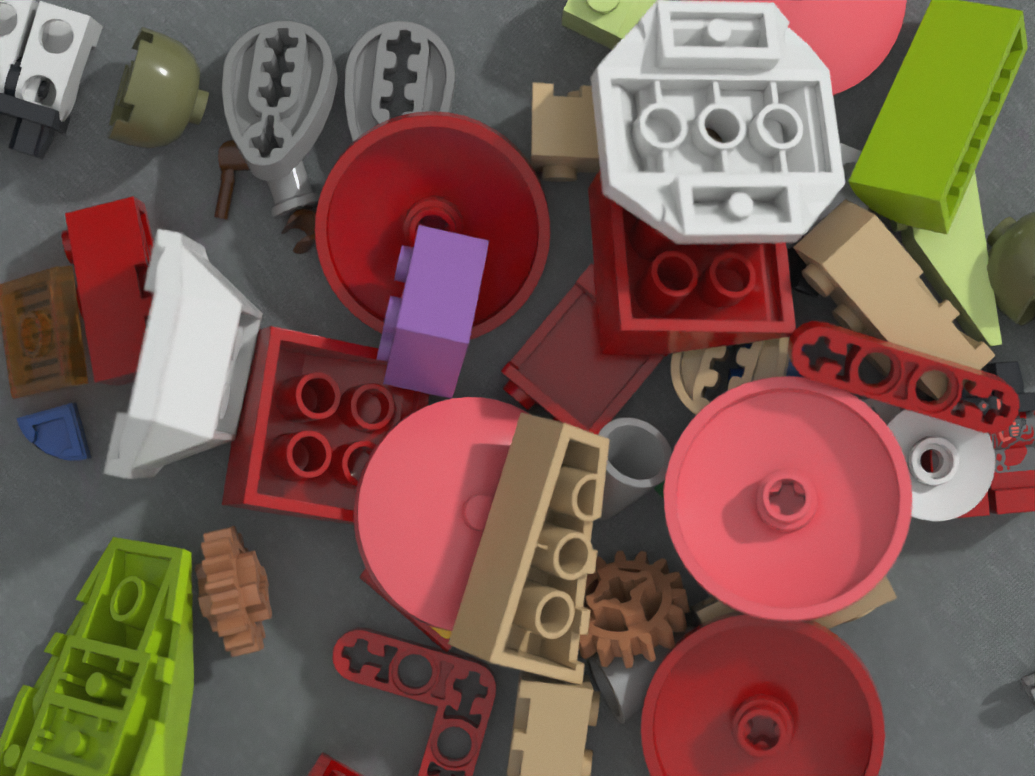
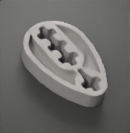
[222,21,338,181]
[344,21,456,142]

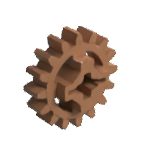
[195,526,272,657]
[579,550,690,668]

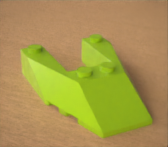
[0,537,194,776]

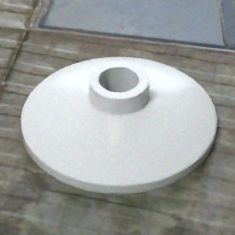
[887,405,995,521]

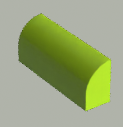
[848,0,1028,235]

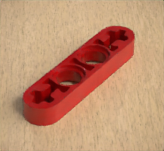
[787,321,1020,434]

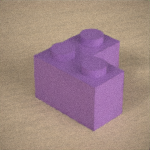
[377,225,489,399]

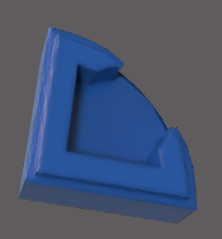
[16,403,91,461]

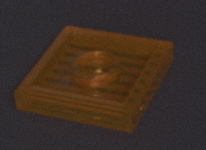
[0,266,89,399]

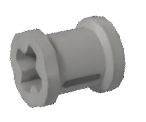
[264,154,320,219]

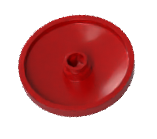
[315,111,550,340]
[641,611,885,776]

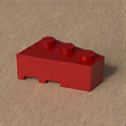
[61,196,154,386]

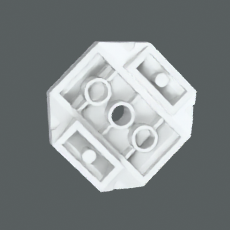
[591,0,845,244]
[104,229,263,479]

